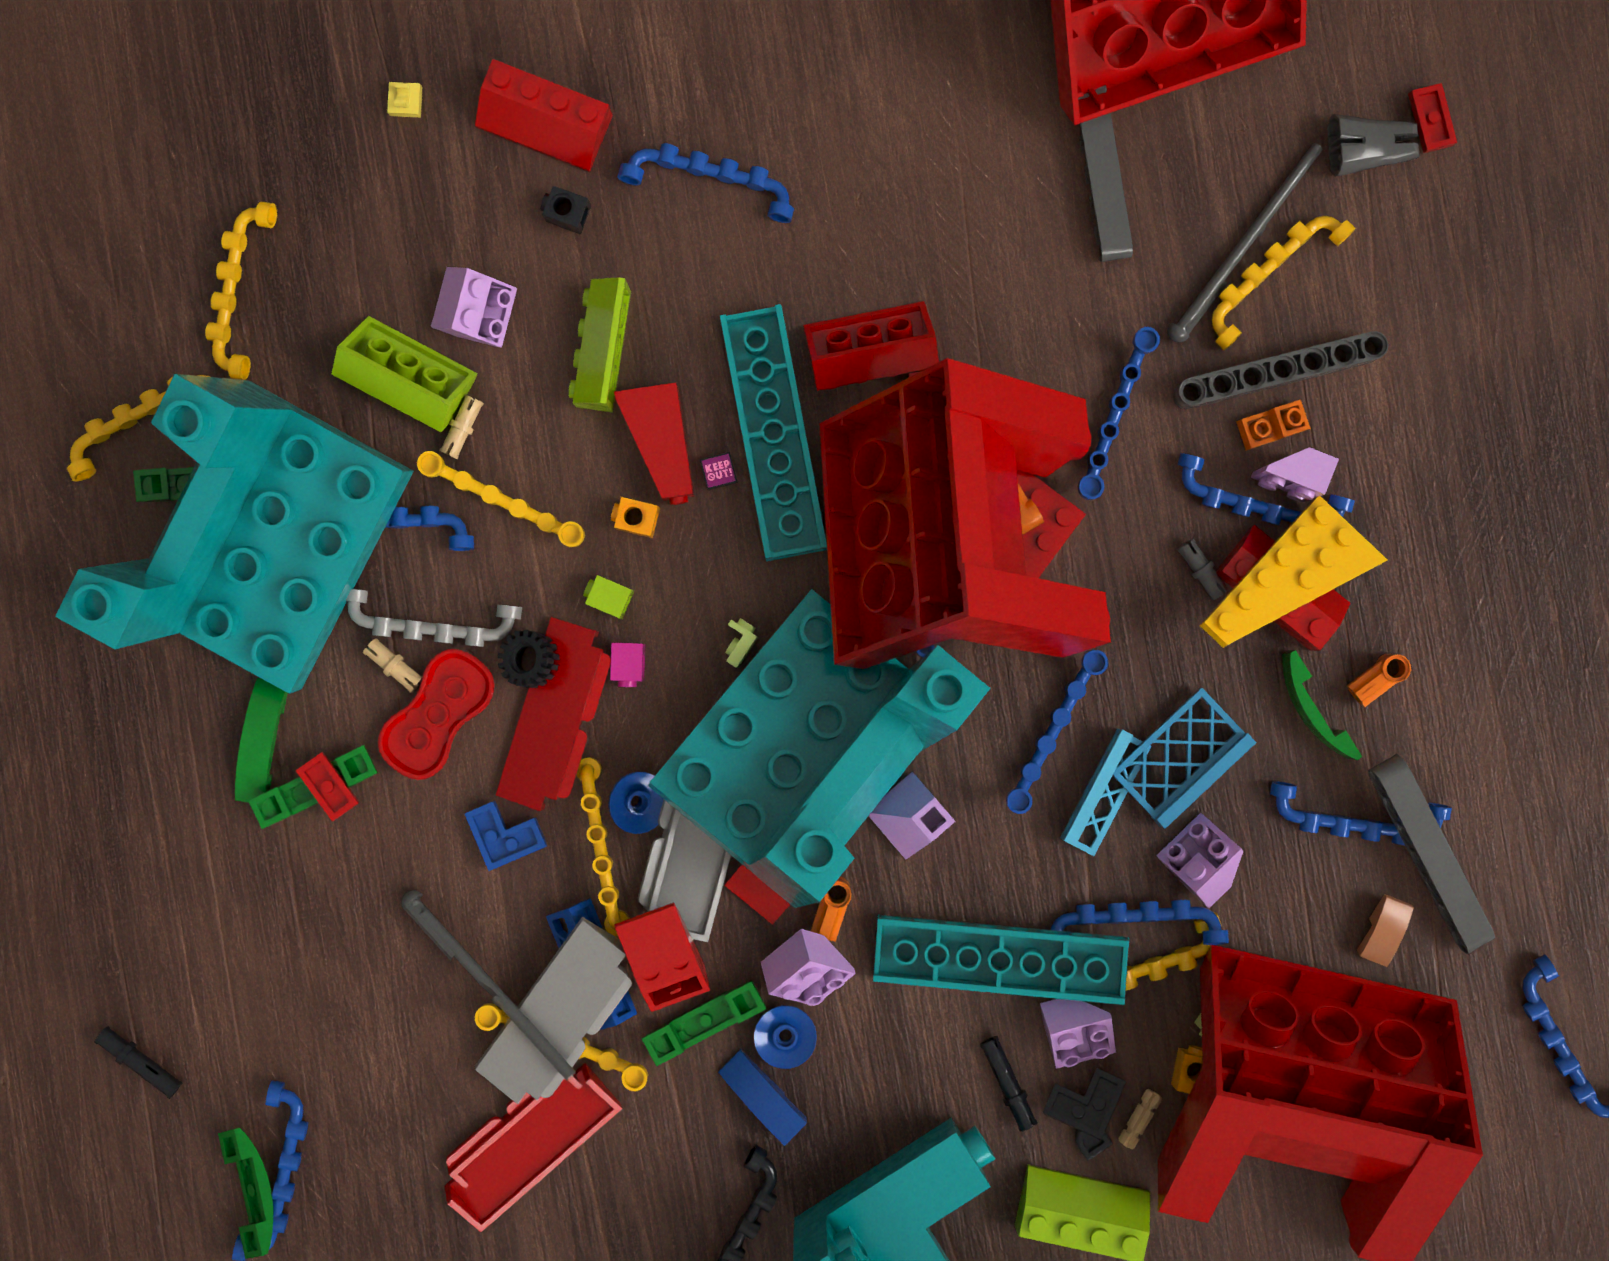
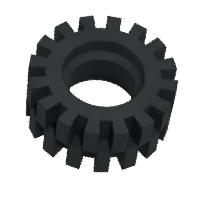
[498,630,559,688]

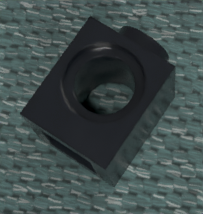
[540,186,591,234]

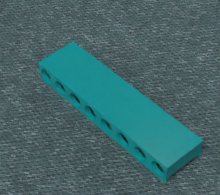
[720,304,827,562]
[873,915,1129,1005]

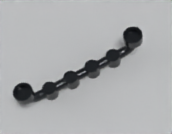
[718,1145,777,1261]

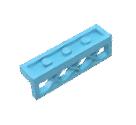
[1060,729,1152,856]

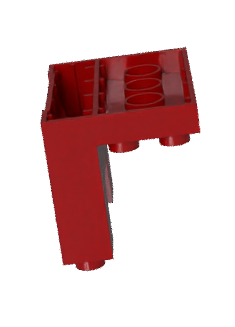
[1051,0,1307,125]
[819,358,1111,669]
[1158,945,1483,1261]

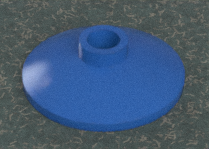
[608,771,664,834]
[754,1005,817,1069]

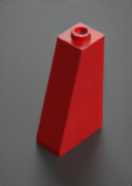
[614,382,695,505]

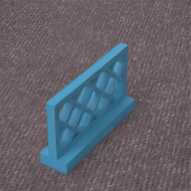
[1113,688,1257,829]

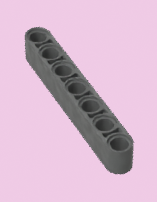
[1078,85,1133,262]
[1173,331,1389,409]
[1368,754,1495,954]

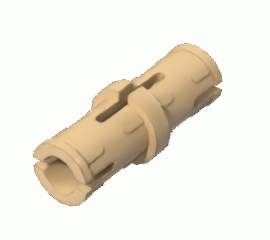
[439,395,484,459]
[363,638,423,693]

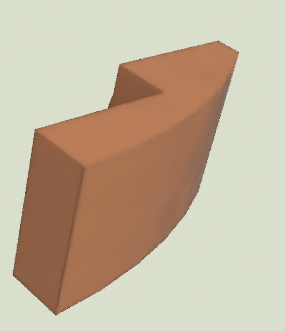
[1357,894,1414,967]

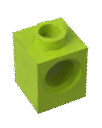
[583,575,634,619]

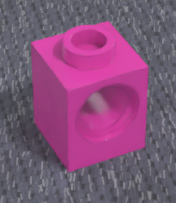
[610,643,646,687]

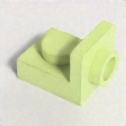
[725,618,758,668]

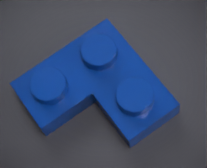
[465,801,548,871]

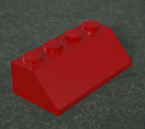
[475,59,613,172]
[803,301,939,391]
[1216,525,1350,651]

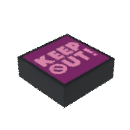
[700,452,738,490]

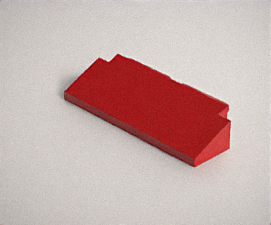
[496,617,611,811]
[444,1063,623,1232]

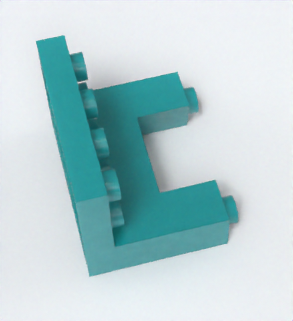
[55,374,414,694]
[648,589,991,908]
[793,1118,996,1261]

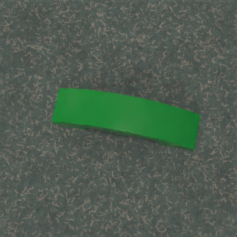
[133,467,194,502]
[1282,650,1362,760]
[235,678,288,803]
[248,745,378,829]
[642,980,767,1066]
[218,1128,273,1259]

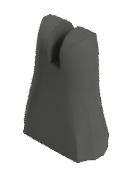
[1327,114,1420,177]

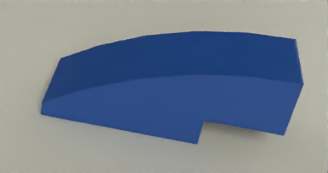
[718,1049,807,1146]

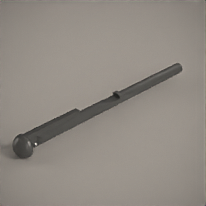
[1167,143,1323,343]
[401,890,576,1081]

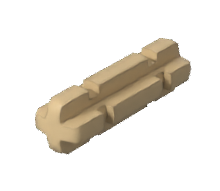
[1119,1089,1162,1149]

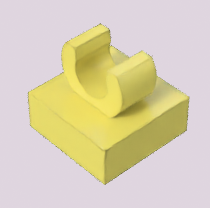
[387,82,422,118]

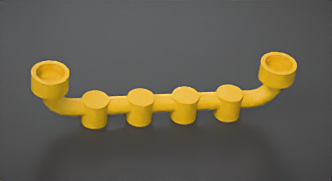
[205,202,277,380]
[1211,216,1356,351]
[67,375,210,482]
[417,451,585,547]
[577,757,630,936]
[1125,912,1221,991]
[475,1003,648,1091]

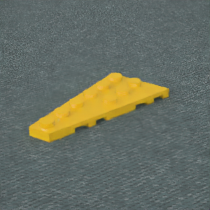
[1200,496,1388,648]

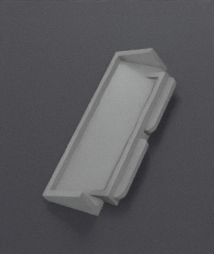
[638,800,731,942]
[475,917,632,1104]

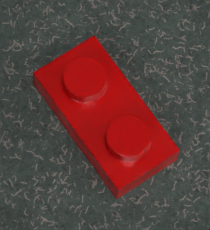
[1408,83,1457,154]
[295,752,360,822]

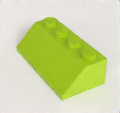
[569,277,631,413]
[331,316,478,432]
[1015,1164,1150,1261]

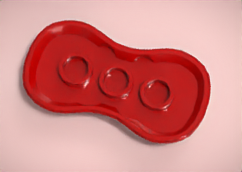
[378,649,495,780]

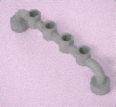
[345,589,522,647]

